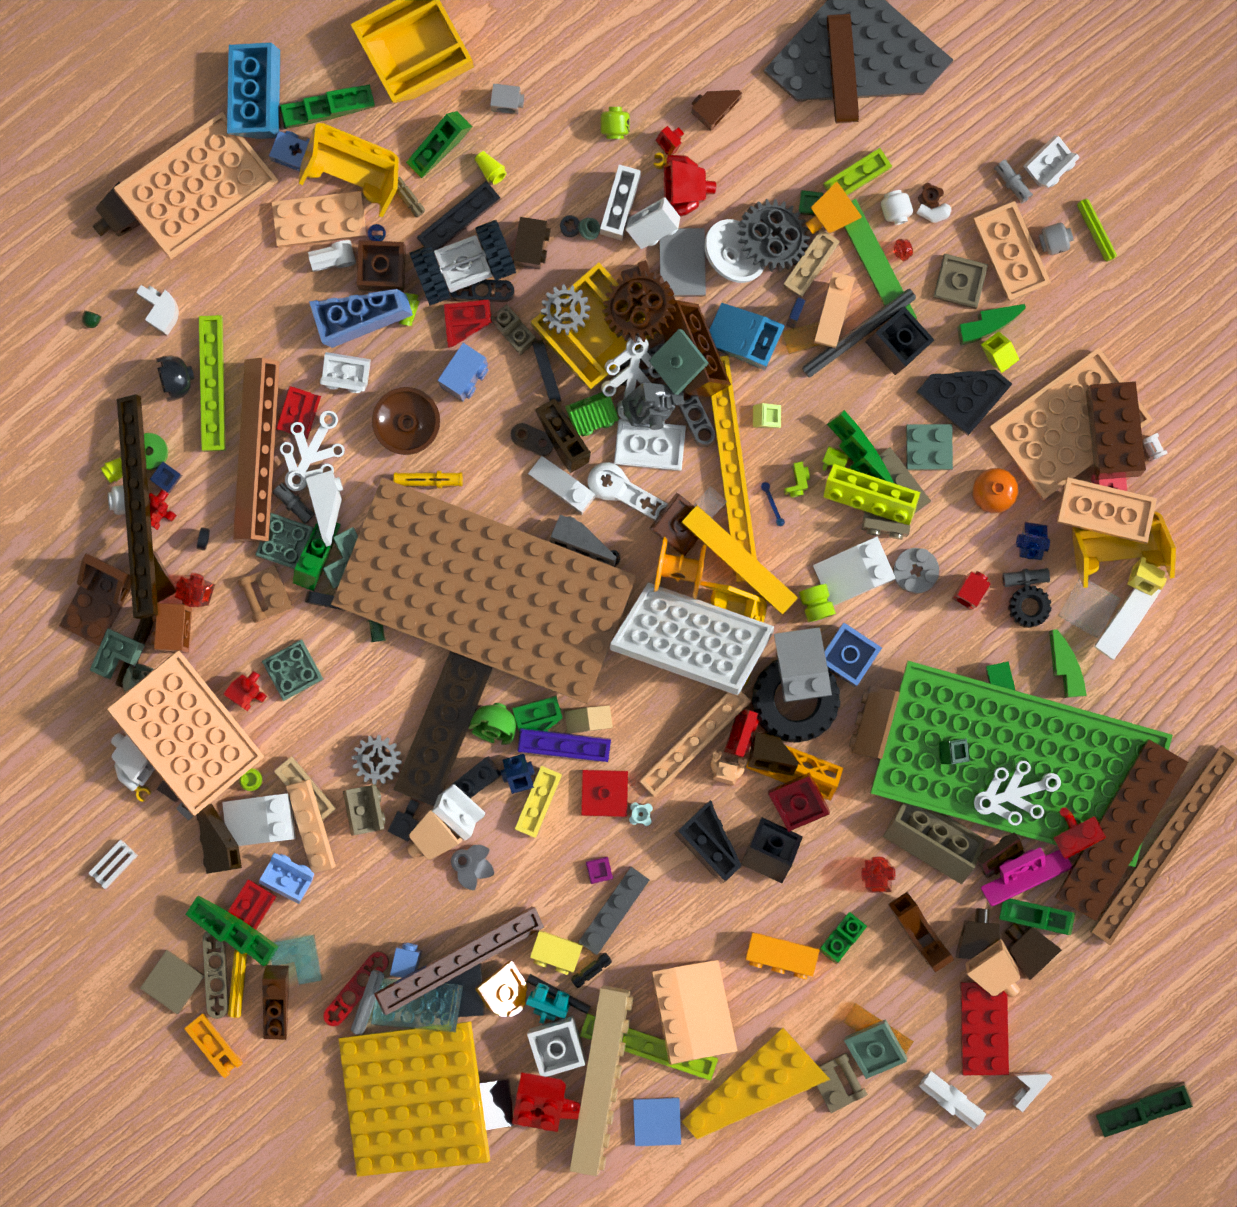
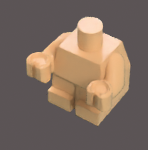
[711,750,747,786]

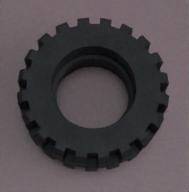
[752,659,841,743]

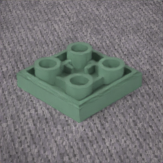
[255,513,314,569]
[262,639,324,701]

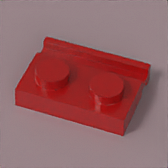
[276,386,321,439]
[228,879,277,930]

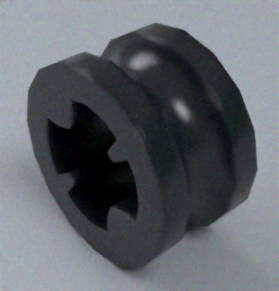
[560,215,580,237]

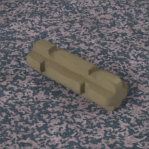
[396,177,425,217]

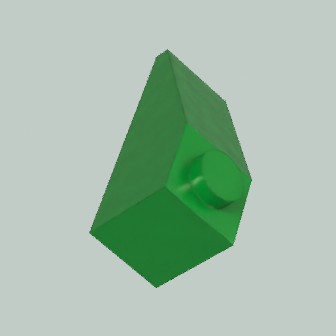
[406,111,473,178]

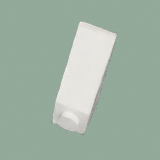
[528,456,596,515]
[306,470,343,547]

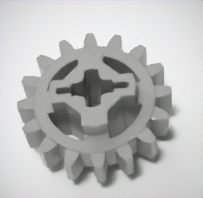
[541,285,590,335]
[352,735,402,785]

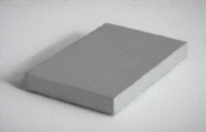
[660,228,706,297]

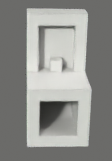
[136,285,179,336]

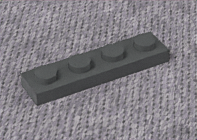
[579,867,650,955]

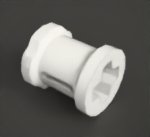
[1143,433,1168,462]

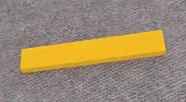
[681,505,798,615]

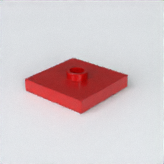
[581,770,628,817]

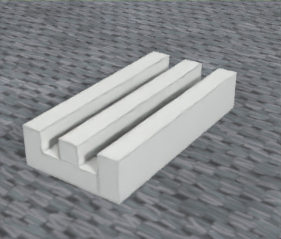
[89,840,138,889]

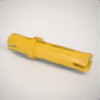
[394,470,463,489]

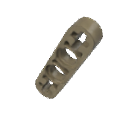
[203,931,229,1019]

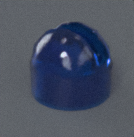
[368,224,386,241]

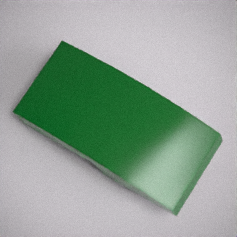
[819,912,867,964]

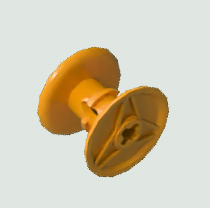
[654,537,707,600]

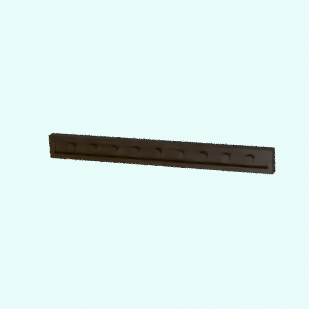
[117,394,158,619]

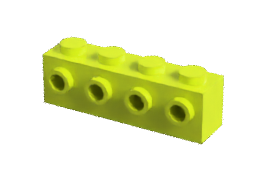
[823,464,921,525]

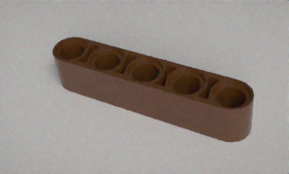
[827,13,859,124]

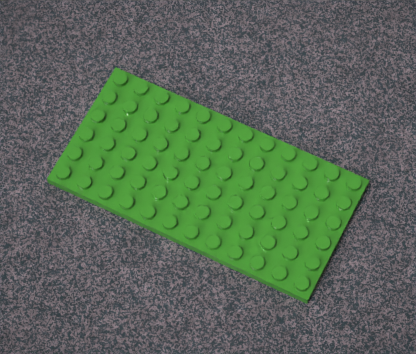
[870,660,1173,867]

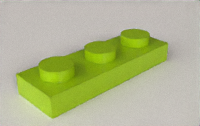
[823,148,892,196]

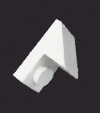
[1012,1072,1052,1112]

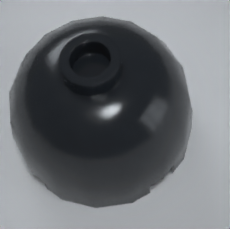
[156,355,194,402]

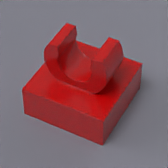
[655,126,684,155]

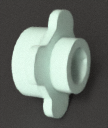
[629,802,653,826]

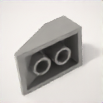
[774,627,832,702]

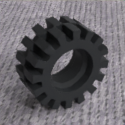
[1008,586,1052,628]

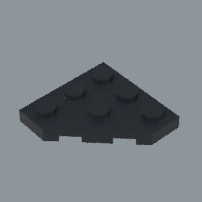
[916,369,1012,436]

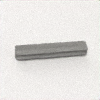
[351,970,384,1035]

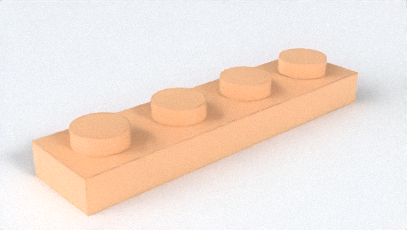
[286,779,336,873]

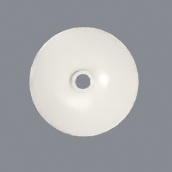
[705,219,764,283]

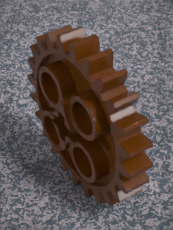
[602,270,677,343]

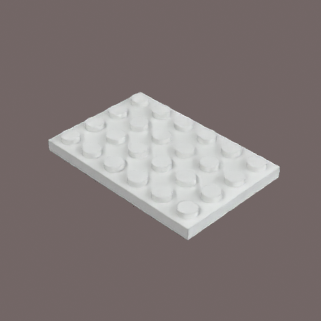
[610,582,774,696]

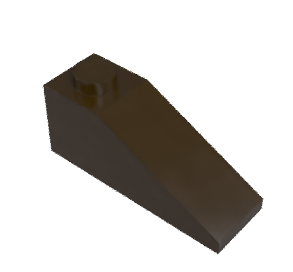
[535,398,591,473]

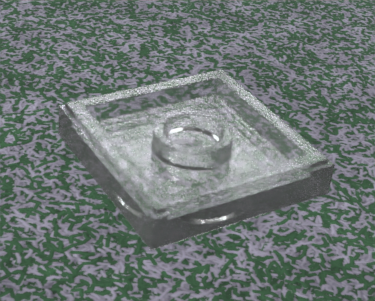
[1058,577,1121,638]

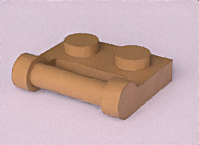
[237,565,293,623]

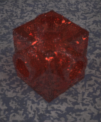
[175,573,215,607]
[861,857,896,893]

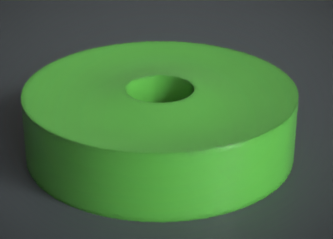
[144,433,169,470]

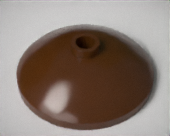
[372,387,440,455]

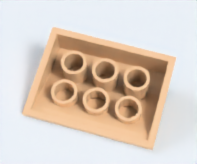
[651,960,737,1065]

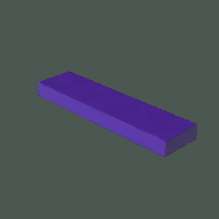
[517,728,611,762]

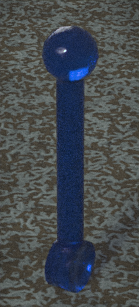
[761,482,785,527]

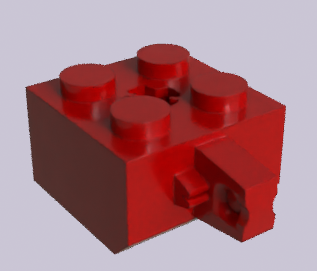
[512,1072,581,1132]

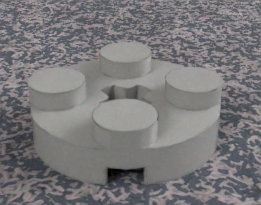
[893,548,939,594]

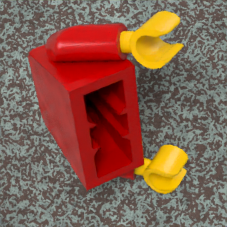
[653,153,716,217]

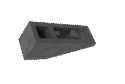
[550,515,616,567]

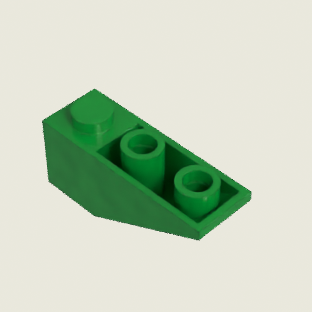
[293,522,341,591]

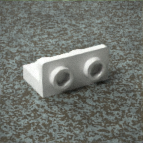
[432,784,485,841]

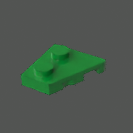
[512,695,562,733]

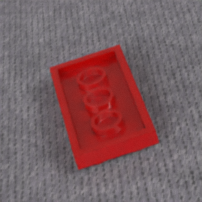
[960,982,1009,1076]

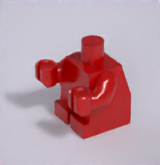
[149,489,177,530]
[223,671,267,711]

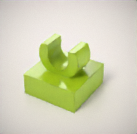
[822,446,849,471]

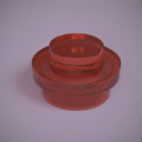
[894,239,913,261]

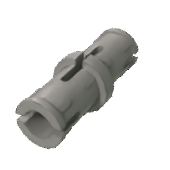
[994,159,1033,204]

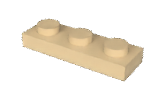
[783,229,840,298]
[274,756,336,821]

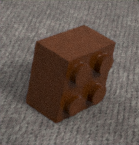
[357,240,406,292]

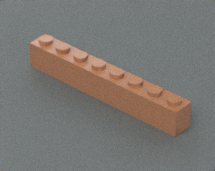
[233,358,280,542]

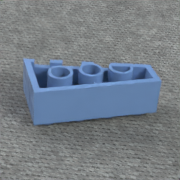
[309,289,413,348]

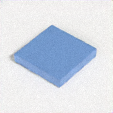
[633,1097,681,1146]

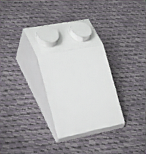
[813,536,896,606]
[222,793,296,846]

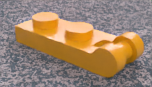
[184,1013,243,1078]

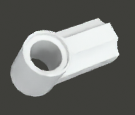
[308,240,356,272]

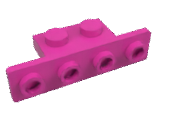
[981,847,1072,907]

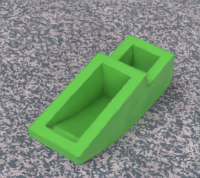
[1049,629,1087,698]

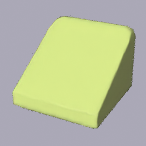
[753,403,781,428]

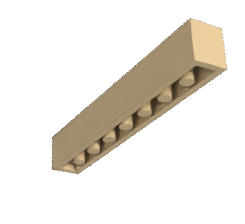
[570,985,633,1177]

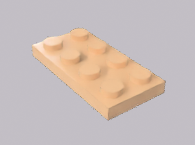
[272,191,367,248]
[973,201,1051,302]
[1057,478,1157,544]

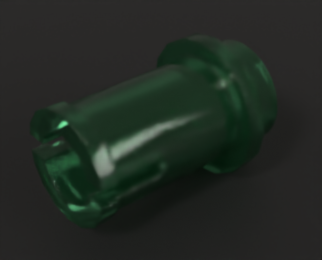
[367,620,386,642]

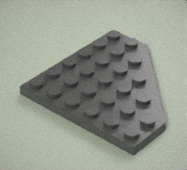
[764,0,953,101]

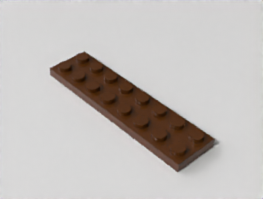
[1055,739,1189,921]

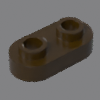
[511,423,554,456]

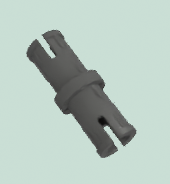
[272,483,315,524]
[1002,568,1050,588]

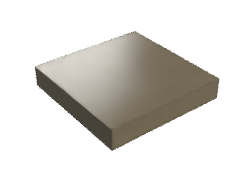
[933,253,988,309]
[140,950,205,1014]

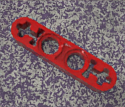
[323,951,389,1026]

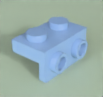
[259,853,314,904]

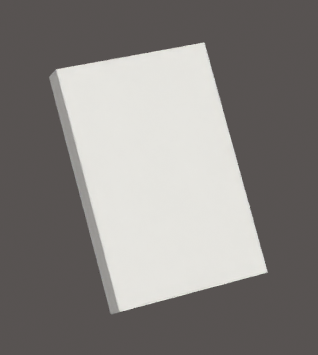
[614,419,686,471]

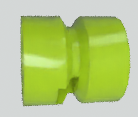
[798,584,836,623]

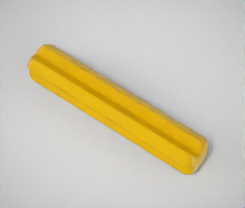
[228,950,247,1018]

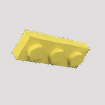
[515,766,562,838]

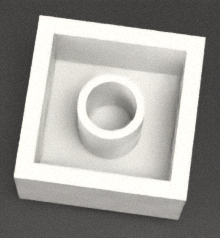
[527,1016,587,1077]

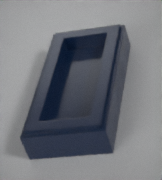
[786,297,806,329]

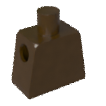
[92,182,141,236]
[956,908,1001,959]
[1005,923,1062,980]

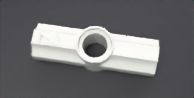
[919,1070,986,1129]

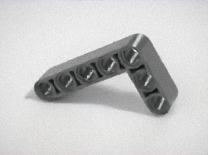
[614,343,715,447]

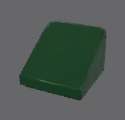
[939,738,969,764]

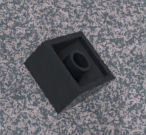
[865,306,934,375]
[741,817,803,883]

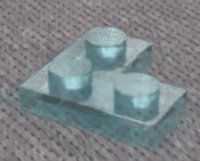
[271,935,322,985]

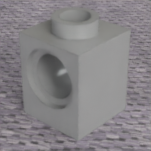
[490,84,524,114]

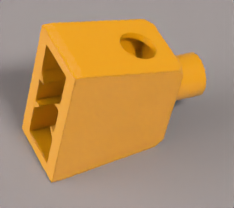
[805,182,862,234]

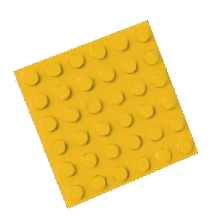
[338,1021,490,1177]

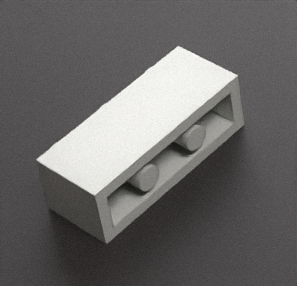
[600,165,641,241]

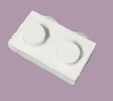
[1023,135,1079,188]
[320,352,371,393]

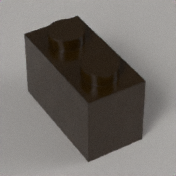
[513,217,551,269]

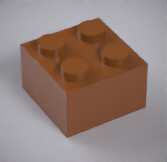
[151,603,192,653]

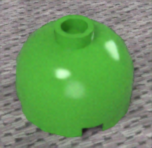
[469,703,516,745]

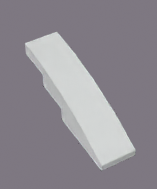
[1094,588,1161,660]

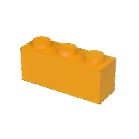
[745,932,820,980]

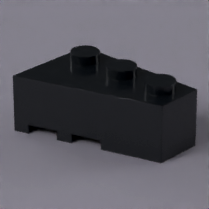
[674,800,742,884]

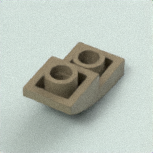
[491,304,538,355]

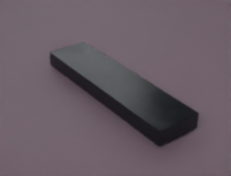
[417,181,501,252]

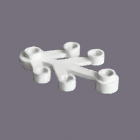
[601,337,661,420]
[280,411,345,491]
[974,760,1061,825]

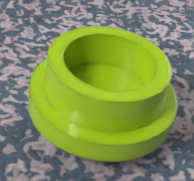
[239,768,262,791]

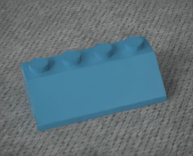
[227,42,280,139]

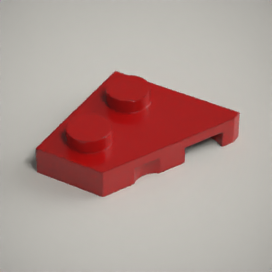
[444,300,492,348]

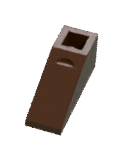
[262,965,289,1040]

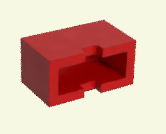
[952,571,991,610]

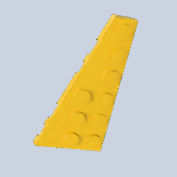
[682,1028,831,1139]

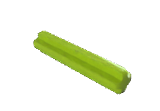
[1077,199,1117,262]

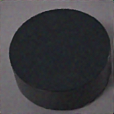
[197,527,210,551]

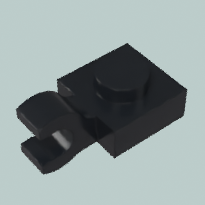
[388,800,420,842]

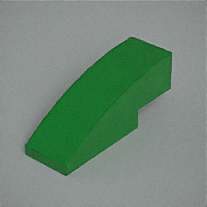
[957,304,1026,346]
[999,898,1076,936]

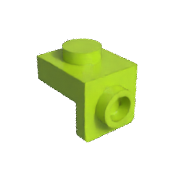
[784,461,810,498]

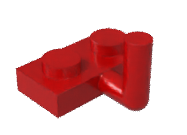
[1054,807,1106,859]

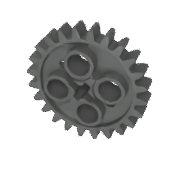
[737,199,810,272]

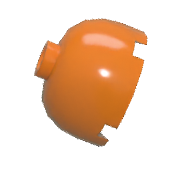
[972,468,1018,513]

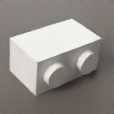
[626,197,680,249]

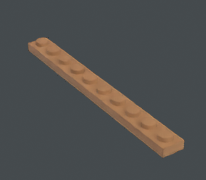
[1090,745,1237,946]

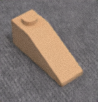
[814,272,855,348]

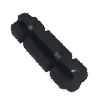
[571,953,612,988]

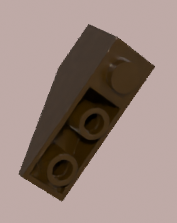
[197,804,242,874]

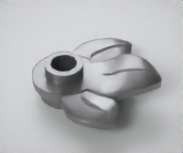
[451,845,494,890]

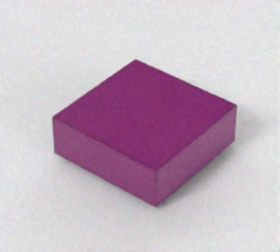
[586,857,613,884]

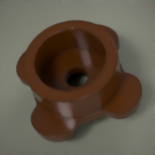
[918,183,944,209]

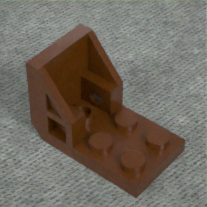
[59,553,131,646]

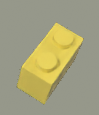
[530,930,583,975]

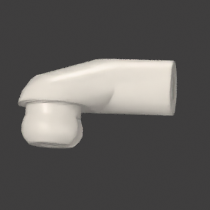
[916,203,951,223]

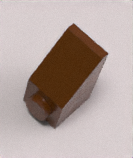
[691,90,742,131]

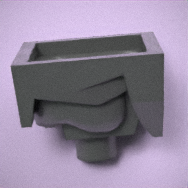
[622,382,684,430]

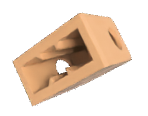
[408,807,463,860]
[965,939,1020,997]

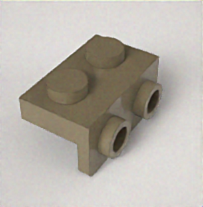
[861,511,910,540]
[343,784,385,836]

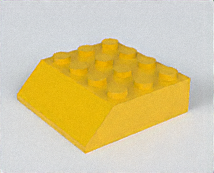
[350,0,474,103]
[531,263,657,390]

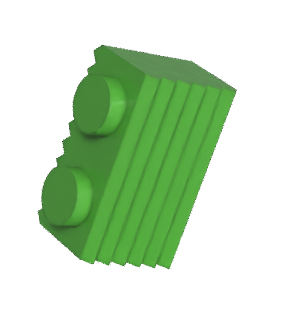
[565,390,619,436]

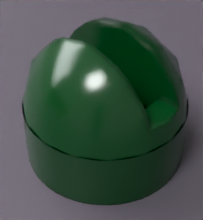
[82,310,102,328]

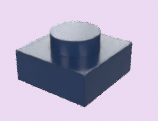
[149,462,183,493]

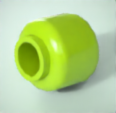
[601,107,630,139]

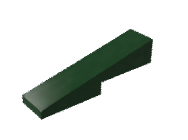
[1096,1082,1193,1138]

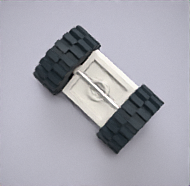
[409,220,516,306]

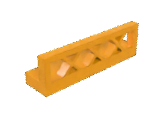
[746,745,843,801]

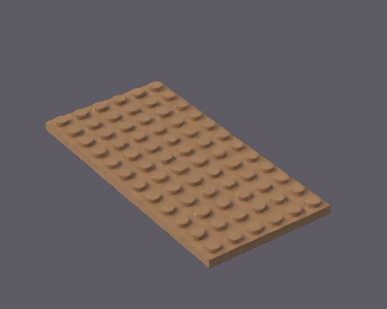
[331,478,637,704]

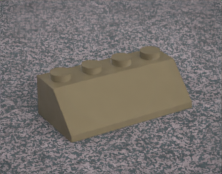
[883,802,986,885]

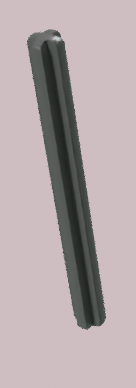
[802,289,916,377]

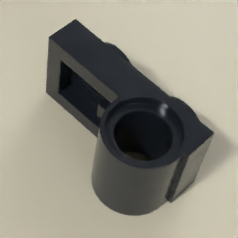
[452,756,501,799]

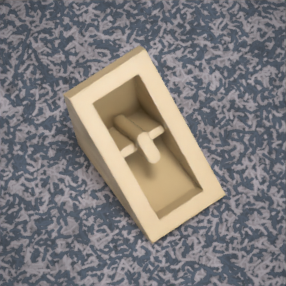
[565,705,613,734]

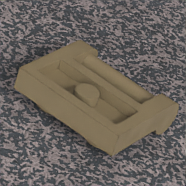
[817,1053,868,1113]

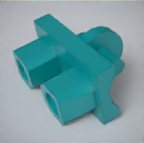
[526,983,570,1024]

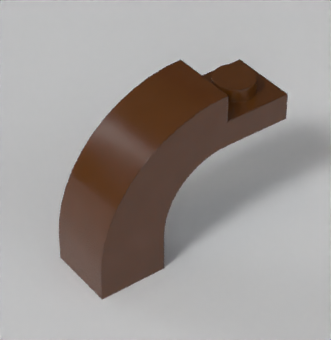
[888,892,954,973]

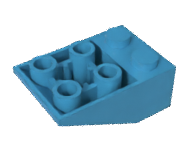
[709,303,785,371]

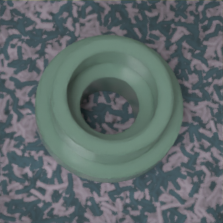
[579,218,600,240]

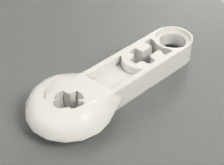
[588,462,667,521]

